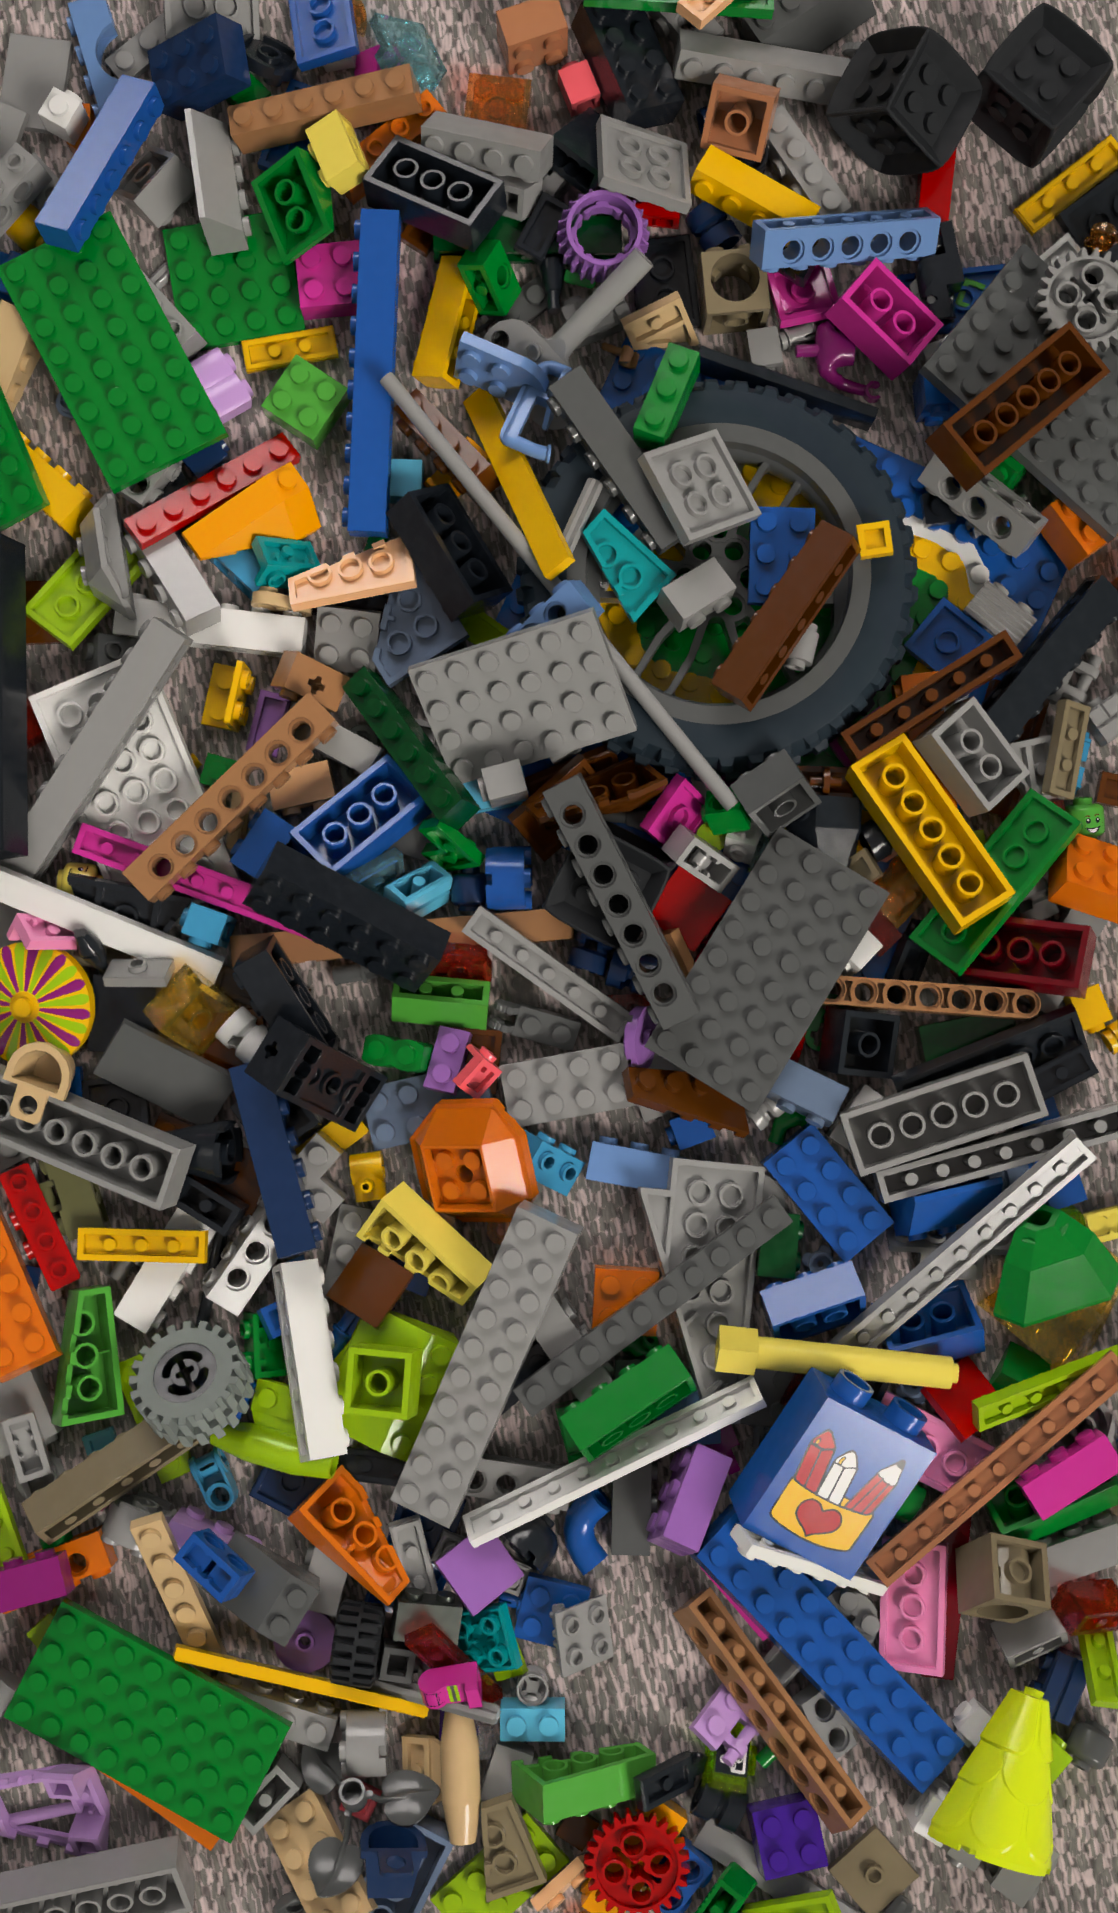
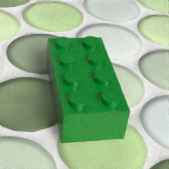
[559,1344,697,1463]

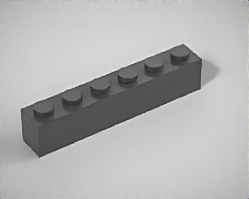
[546,365,680,556]
[611,1356,659,1556]

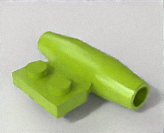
[210,1378,339,1479]

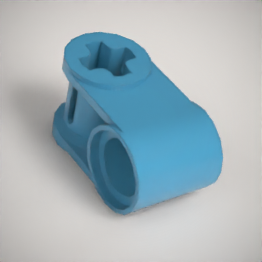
[188,1446,239,1512]

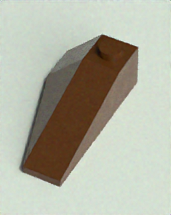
[525,756,668,823]

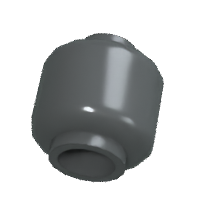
[1065,1719,1114,1773]

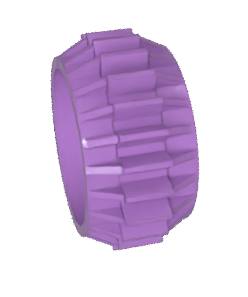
[556,187,650,284]

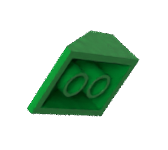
[251,146,334,266]

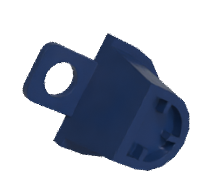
[359,1820,428,1898]

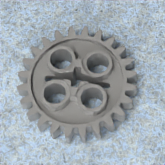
[1034,247,1118,352]

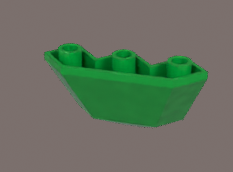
[993,1204,1118,1328]

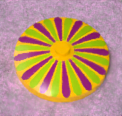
[0,941,95,1062]

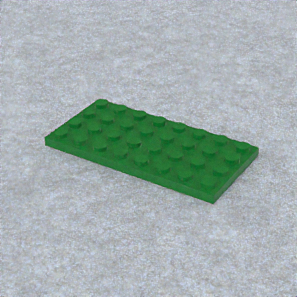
[0,211,229,494]
[3,1597,293,1844]

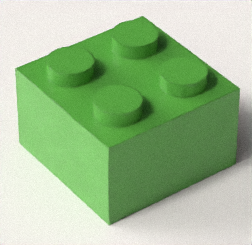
[261,354,351,450]

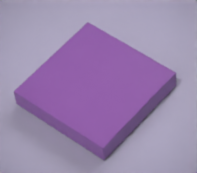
[434,1536,524,1616]

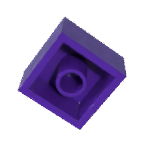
[746,1792,829,1881]

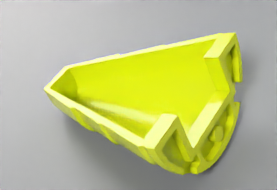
[927,1686,1053,1876]

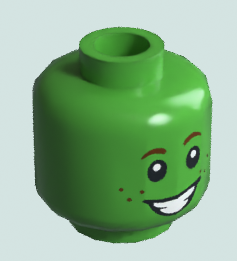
[1063,797,1105,839]

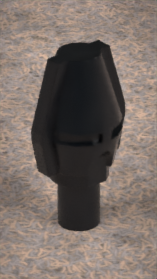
[73,928,109,977]

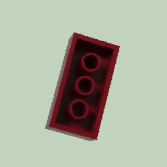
[950,917,1097,999]

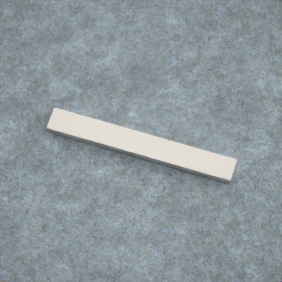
[0,865,225,988]

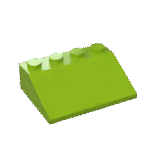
[337,1310,459,1462]

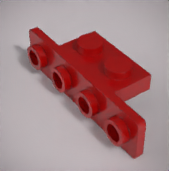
[0,1163,81,1291]

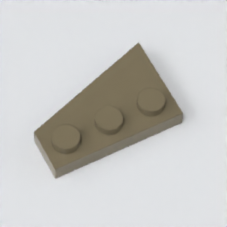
[481,1792,547,1903]

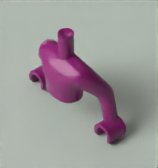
[795,320,881,403]

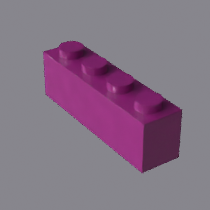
[0,1547,75,1613]

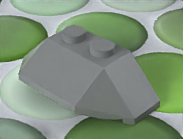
[76,490,136,620]

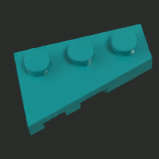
[581,509,677,625]

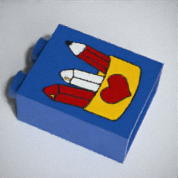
[728,1367,937,1581]

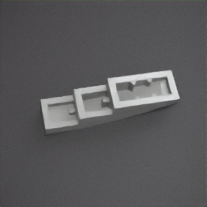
[1,1410,57,1539]

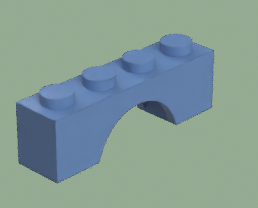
[66,0,119,117]

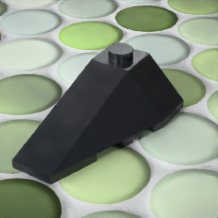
[787,795,862,868]

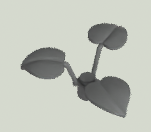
[301,1743,440,1898]

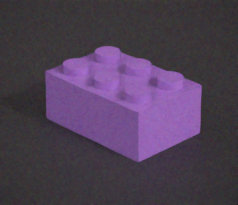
[646,1443,733,1556]

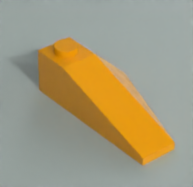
[182,462,321,561]

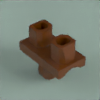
[798,766,853,797]

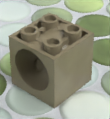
[697,244,770,336]
[955,1532,1051,1624]

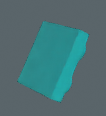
[455,1602,523,1673]

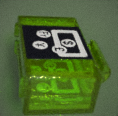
[701,1723,758,1794]

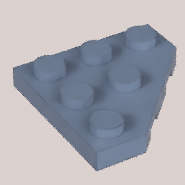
[372,561,470,688]

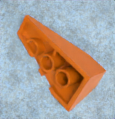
[287,1465,410,1606]

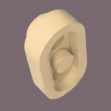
[251,586,312,617]

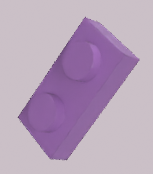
[423,1026,473,1096]

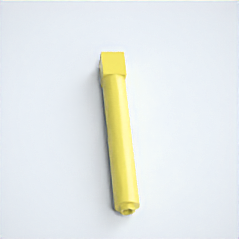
[715,1325,959,1389]

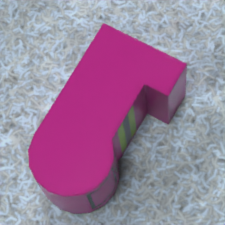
[418,1661,483,1709]

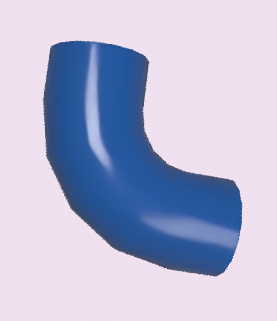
[563,1488,612,1576]

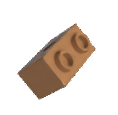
[270,651,350,713]

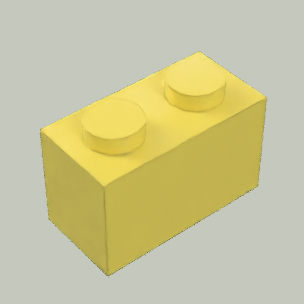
[305,109,370,195]

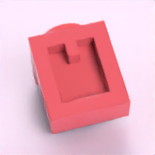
[452,1043,502,1098]

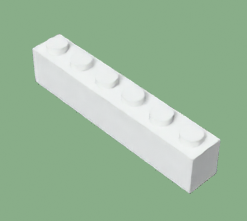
[112,593,309,658]
[271,1258,350,1463]

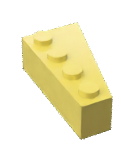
[356,1181,492,1306]

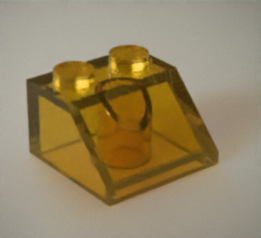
[143,963,240,1056]

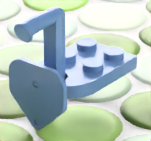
[454,331,572,464]

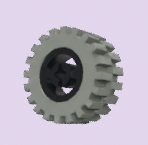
[129,1321,254,1447]

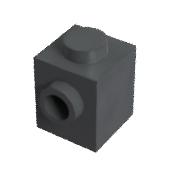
[377,1637,420,1684]

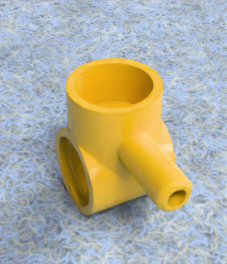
[349,1150,387,1202]

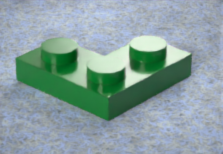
[418,817,485,872]

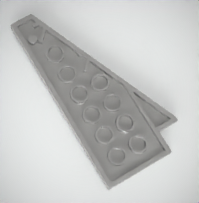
[637,1157,765,1424]

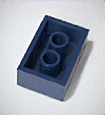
[147,12,252,121]

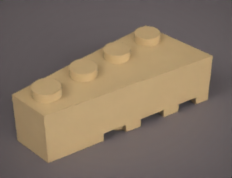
[0,300,41,414]

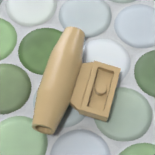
[401,1711,481,1846]

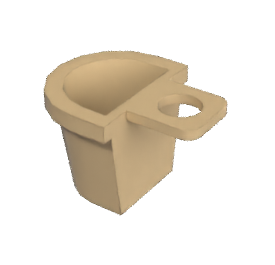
[3,1041,75,1124]

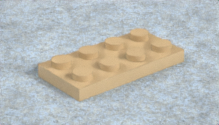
[264,1789,378,1913]

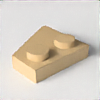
[620,291,699,350]

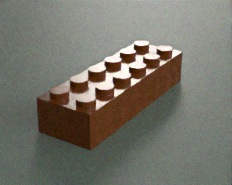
[925,321,1111,492]

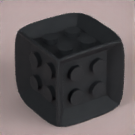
[972,3,1113,168]
[826,26,983,176]
[542,820,676,949]

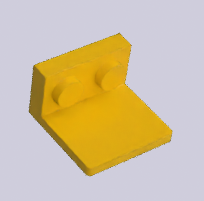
[201,660,256,733]

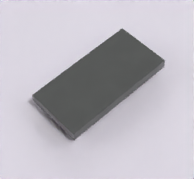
[93,1018,233,1125]

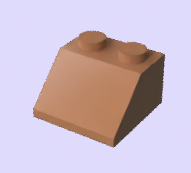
[700,73,781,163]

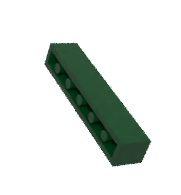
[433,213,622,264]
[342,666,481,830]

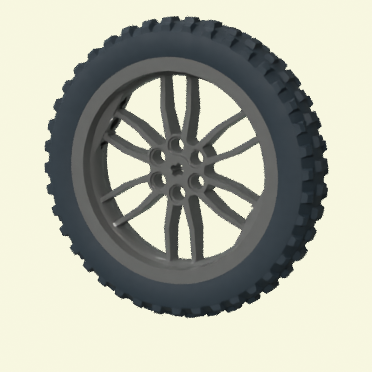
[516,379,919,781]

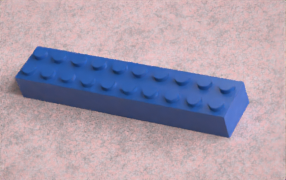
[690,1504,965,1794]

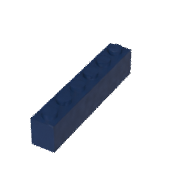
[229,1063,324,1259]

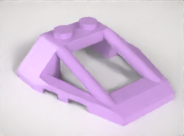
[0,1762,110,1856]

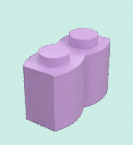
[190,347,254,424]

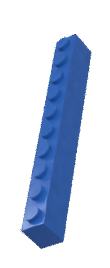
[342,208,402,538]

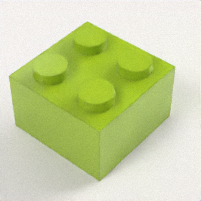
[344,1342,423,1420]

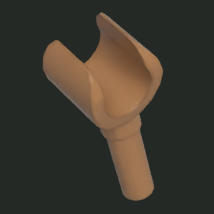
[601,342,639,369]

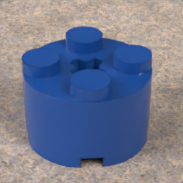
[485,846,533,910]

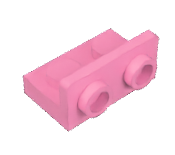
[6,913,77,950]

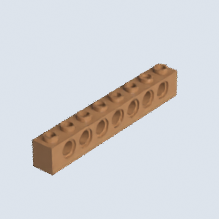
[122,692,339,903]
[673,1587,871,1834]

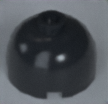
[499,1514,558,1575]

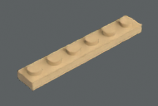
[130,1511,228,1673]

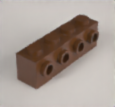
[394,388,501,504]

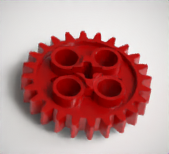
[584,1807,690,1913]

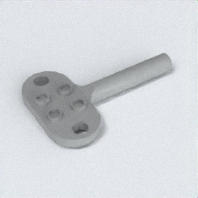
[483,247,653,430]

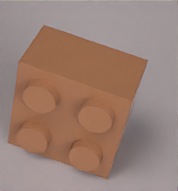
[496,0,568,75]

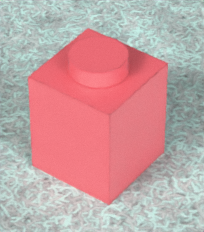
[558,59,601,117]

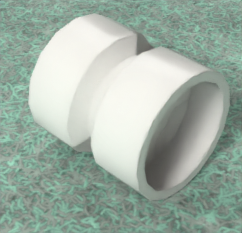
[215,1006,268,1064]

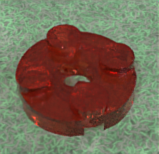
[429,942,493,982]

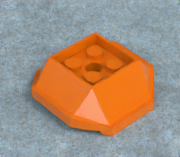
[409,1098,539,1222]

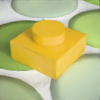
[856,520,894,560]

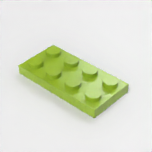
[26,532,142,651]
[430,1810,569,1913]

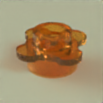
[1084,222,1118,252]

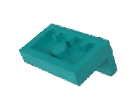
[251,536,320,589]

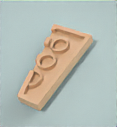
[288,536,417,612]

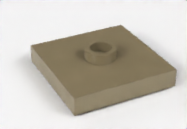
[827,1824,919,1913]

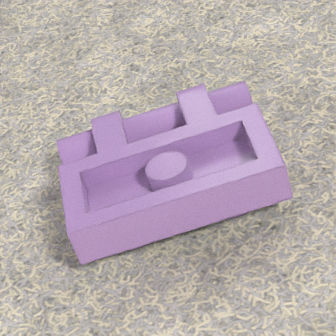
[689,1683,759,1767]

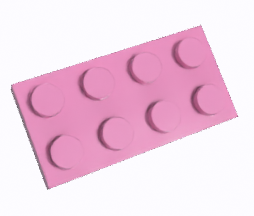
[881,1390,996,1493]
[879,1536,948,1677]

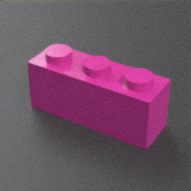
[1014,1428,1118,1521]

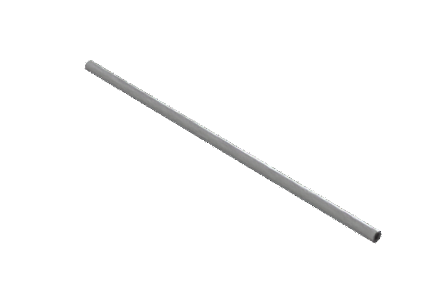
[380,372,739,811]

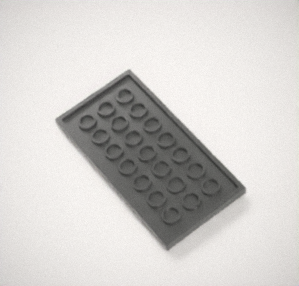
[644,827,890,1114]

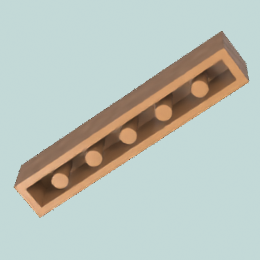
[227,63,423,155]

